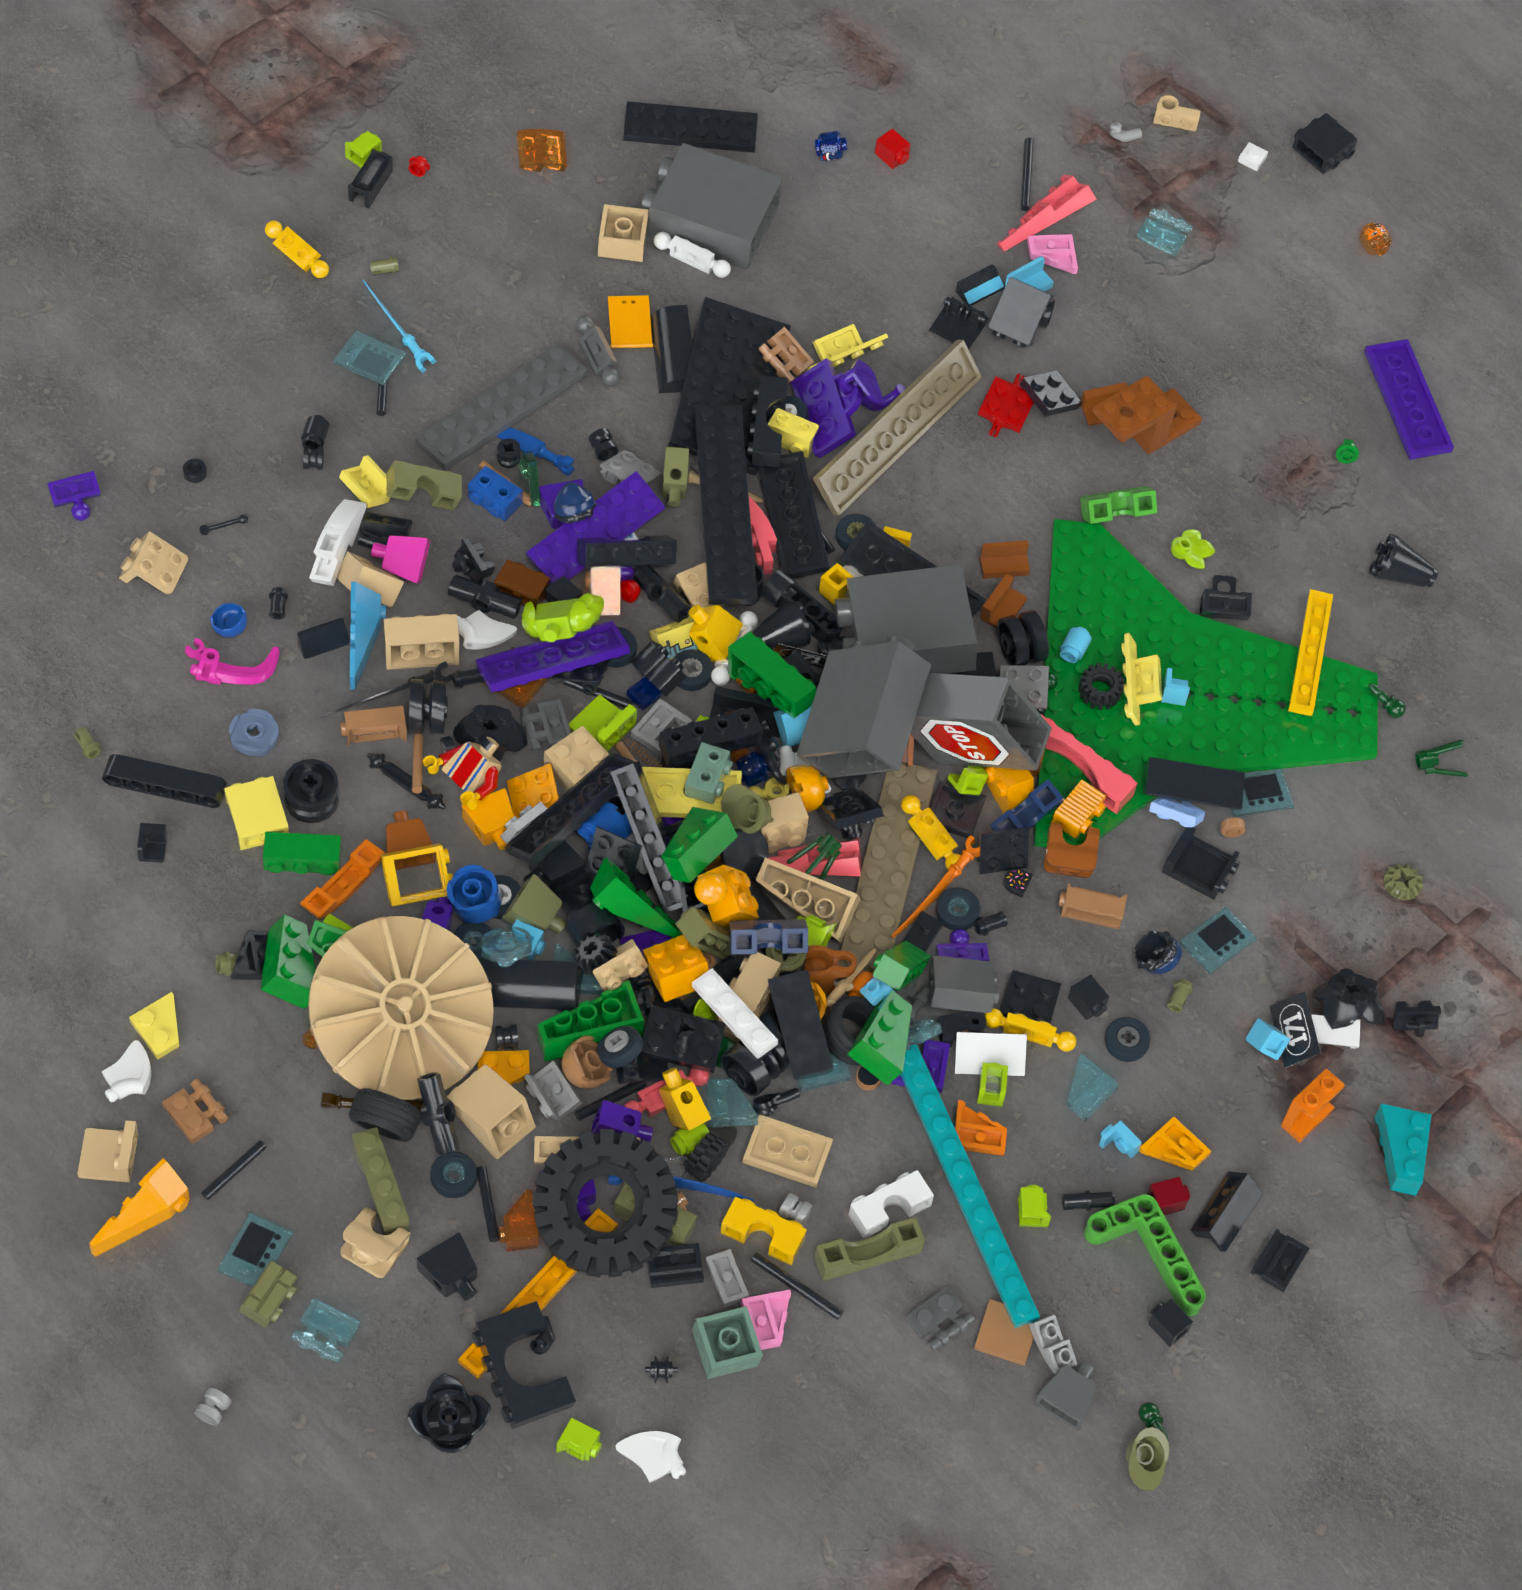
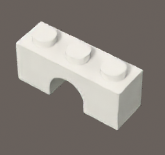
[848,1170,934,1240]

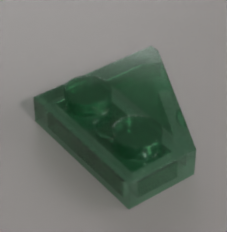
[519,451,541,507]

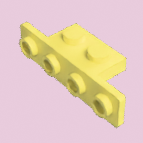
[803,324,888,373]
[1122,633,1162,726]

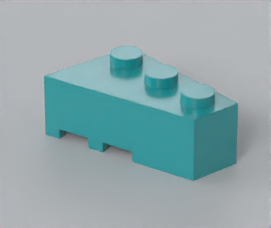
[1375,1103,1432,1196]

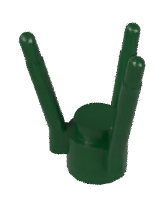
[1415,740,1468,777]
[787,833,842,881]

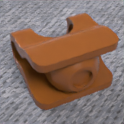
[1044,822,1100,878]
[803,945,857,996]

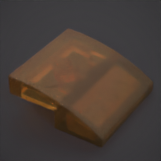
[516,129,567,172]

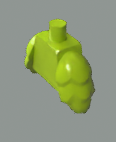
[522,593,605,642]

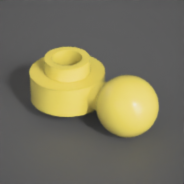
[749,778,789,801]

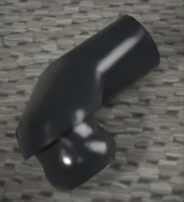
[530,1316,555,1355]

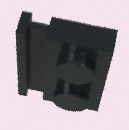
[1250,1229,1310,1293]
[647,1243,704,1288]

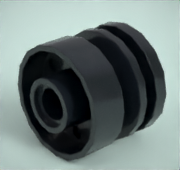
[720,1040,789,1096]

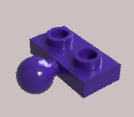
[47,471,101,521]
[936,929,990,961]

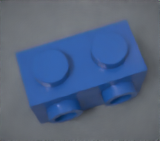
[468,466,523,521]

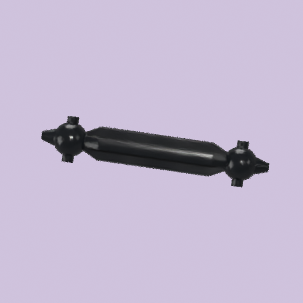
[367,753,446,809]

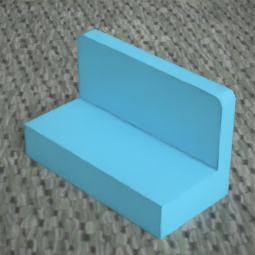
[1005,256,1054,291]

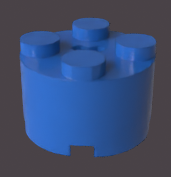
[577,802,633,851]
[447,865,502,923]

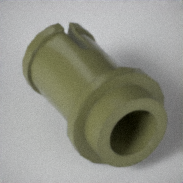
[370,256,399,276]
[73,727,101,759]
[1167,979,1193,1013]

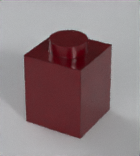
[1147,1177,1190,1215]

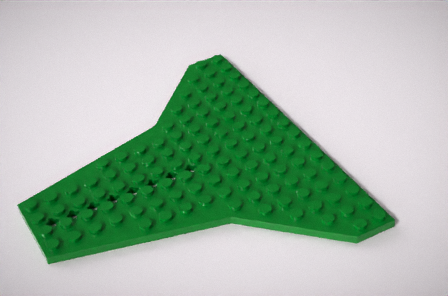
[1034,519,1378,848]

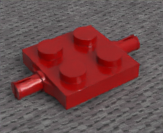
[977,374,1034,437]

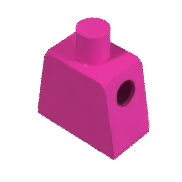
[371,536,431,584]

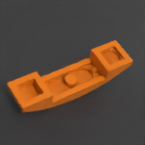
[300,839,385,919]

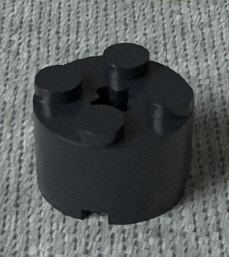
[566,901,625,948]

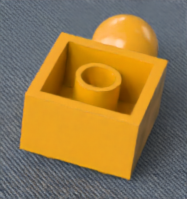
[694,865,759,928]

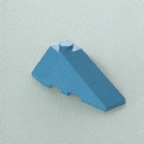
[350,582,386,690]

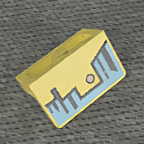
[649,616,699,660]

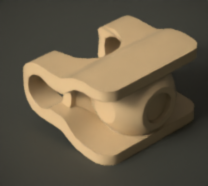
[340,1207,411,1278]

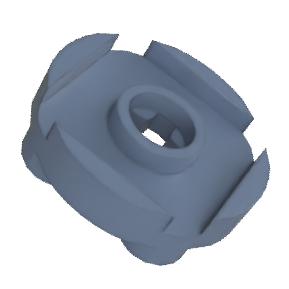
[229,709,279,757]

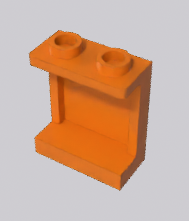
[1281,1068,1345,1143]

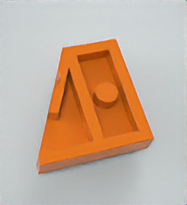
[955,1100,1007,1156]

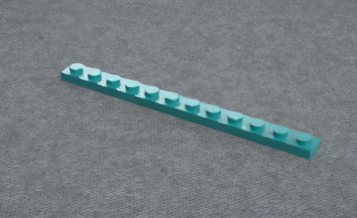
[900,1044,1040,1328]

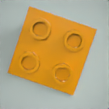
[507,763,559,819]

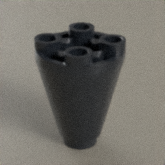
[1368,534,1438,587]
[750,601,815,650]

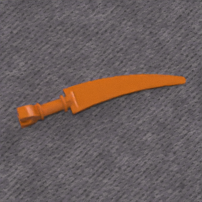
[891,835,980,938]

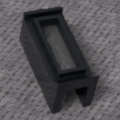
[348,149,393,208]

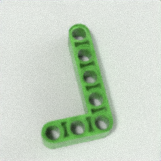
[1084,1194,1206,1316]

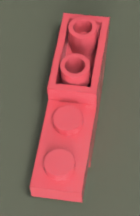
[749,496,777,575]

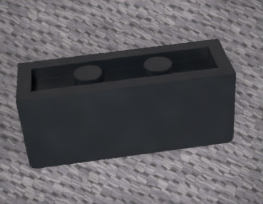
[709,686,780,738]
[1191,1171,1262,1252]

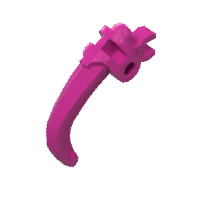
[185,638,280,685]

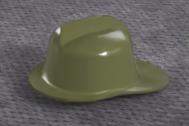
[721,784,774,834]
[1126,1427,1170,1491]

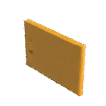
[608,295,653,348]

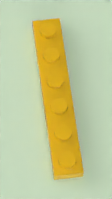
[1288,589,1333,716]

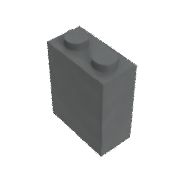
[929,955,999,1013]

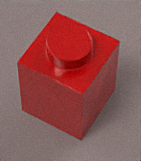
[875,128,911,169]

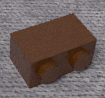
[494,559,550,609]

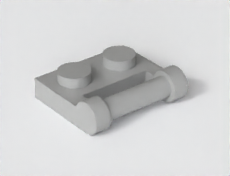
[630,699,692,759]

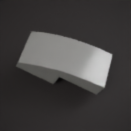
[1029,1314,1078,1374]

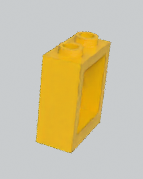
[380,843,453,906]

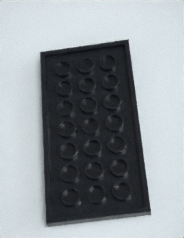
[668,297,791,476]

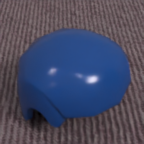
[210,603,247,638]

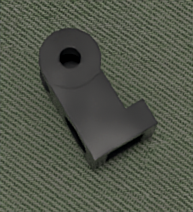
[936,1011,986,1048]

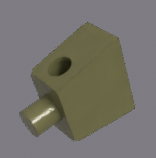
[662,447,689,507]
[502,874,567,934]

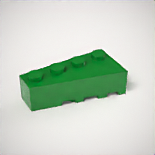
[728,631,816,719]
[537,980,644,1062]

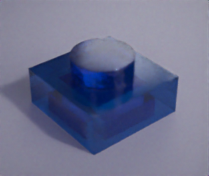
[627,677,661,711]

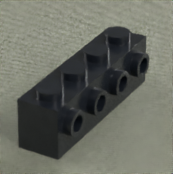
[659,707,763,768]

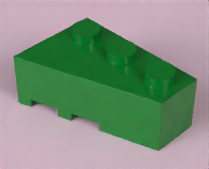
[661,807,738,883]
[261,914,316,1009]
[847,990,912,1086]

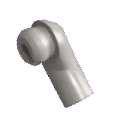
[1109,122,1142,142]

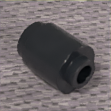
[301,415,330,448]

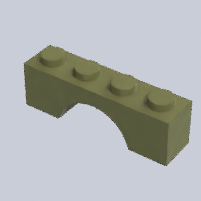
[352,1127,410,1235]
[814,1217,925,1281]

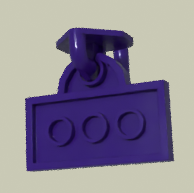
[791,358,906,458]

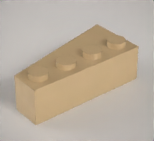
[756,857,860,944]

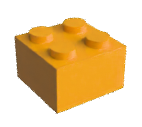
[643,935,709,1002]

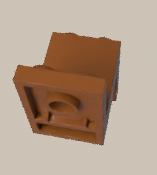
[1092,375,1202,455]

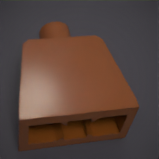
[386,810,435,870]

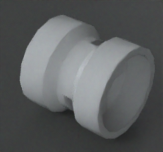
[778,1192,814,1226]
[194,1388,232,1426]

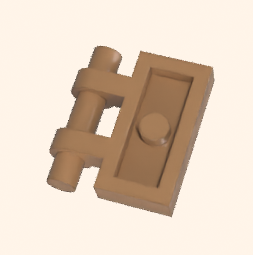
[758,327,814,384]
[162,1079,229,1144]

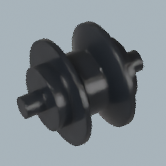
[645,1356,678,1383]

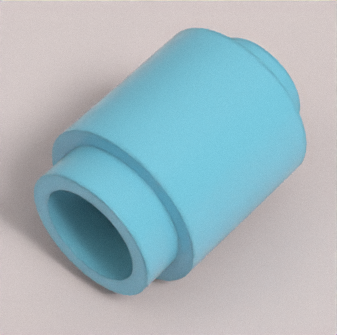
[1060,627,1092,663]

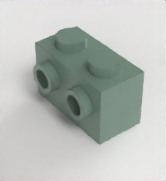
[685,743,733,804]

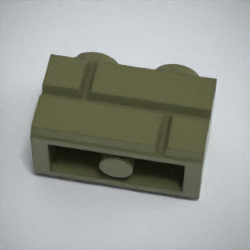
[239,1261,298,1327]

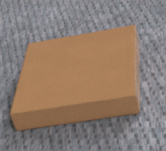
[974,1299,1033,1366]

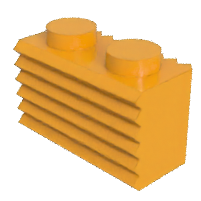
[1052,780,1106,838]

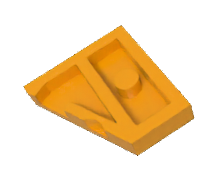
[1139,1117,1211,1171]

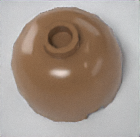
[561,1036,613,1089]

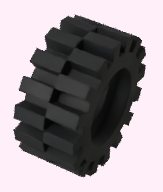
[1078,663,1124,710]
[685,1131,730,1182]

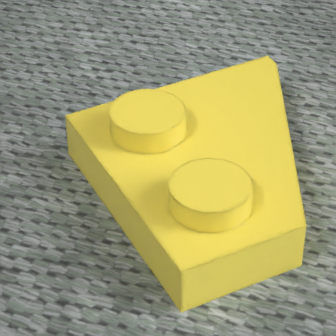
[129,992,180,1060]

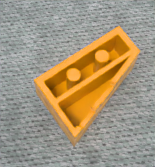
[982,767,1034,814]

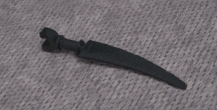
[321,661,453,718]

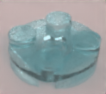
[481,927,533,967]

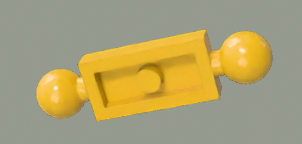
[265,220,329,278]
[901,795,963,871]
[984,1008,1077,1052]

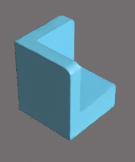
[1161,668,1190,706]
[1246,1018,1291,1061]

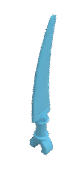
[363,279,437,373]

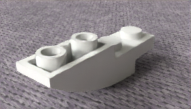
[309,499,367,586]

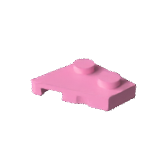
[1027,234,1078,274]
[740,1290,791,1350]

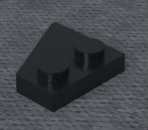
[231,930,268,980]

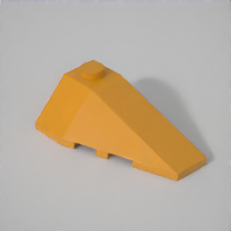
[89,1158,190,1257]

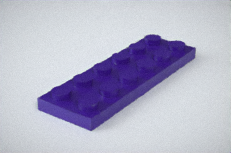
[1364,339,1454,460]
[526,471,666,584]
[476,621,630,693]

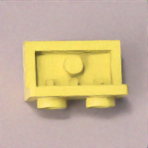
[768,408,819,458]
[339,455,391,508]

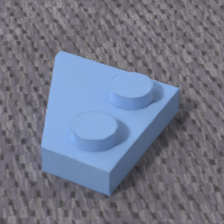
[1149,797,1205,827]

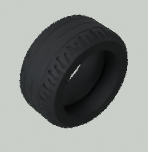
[821,996,876,1066]
[349,1088,421,1142]

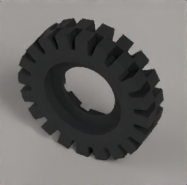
[533,1129,679,1278]

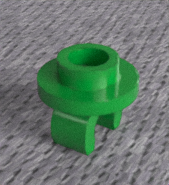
[1336,439,1359,464]

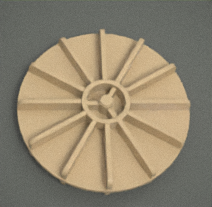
[308,916,493,1100]

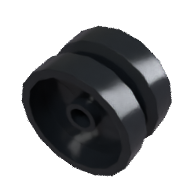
[997,610,1049,666]
[409,679,448,734]
[283,759,339,823]

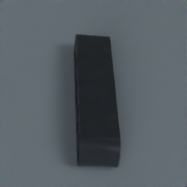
[102,754,227,808]

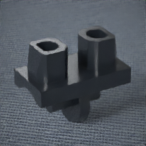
[452,538,495,583]
[1392,1000,1442,1037]

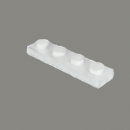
[692,968,778,1059]

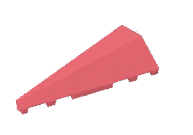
[997,174,1096,251]
[768,837,862,876]

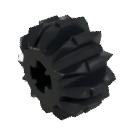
[574,932,618,977]

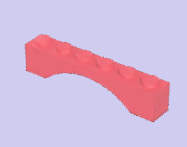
[1040,714,1137,814]

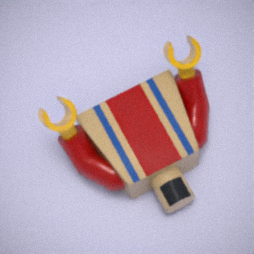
[423,737,501,810]

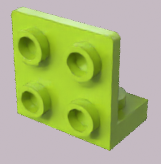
[569,695,637,752]

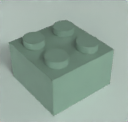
[692,1306,763,1379]

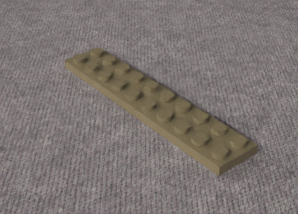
[813,340,982,516]
[838,762,937,973]

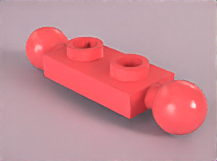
[624,1068,709,1117]

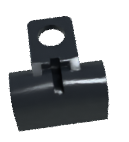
[1200,575,1252,620]

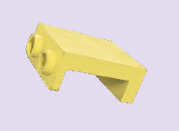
[224,776,289,850]

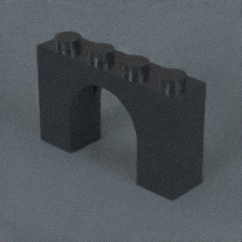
[472,1301,576,1429]

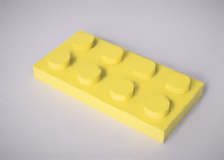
[642,767,742,818]

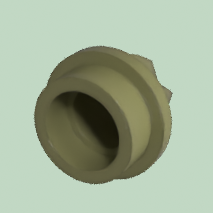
[215,951,237,977]

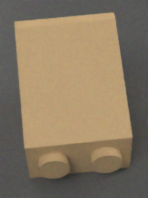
[446,1064,536,1160]

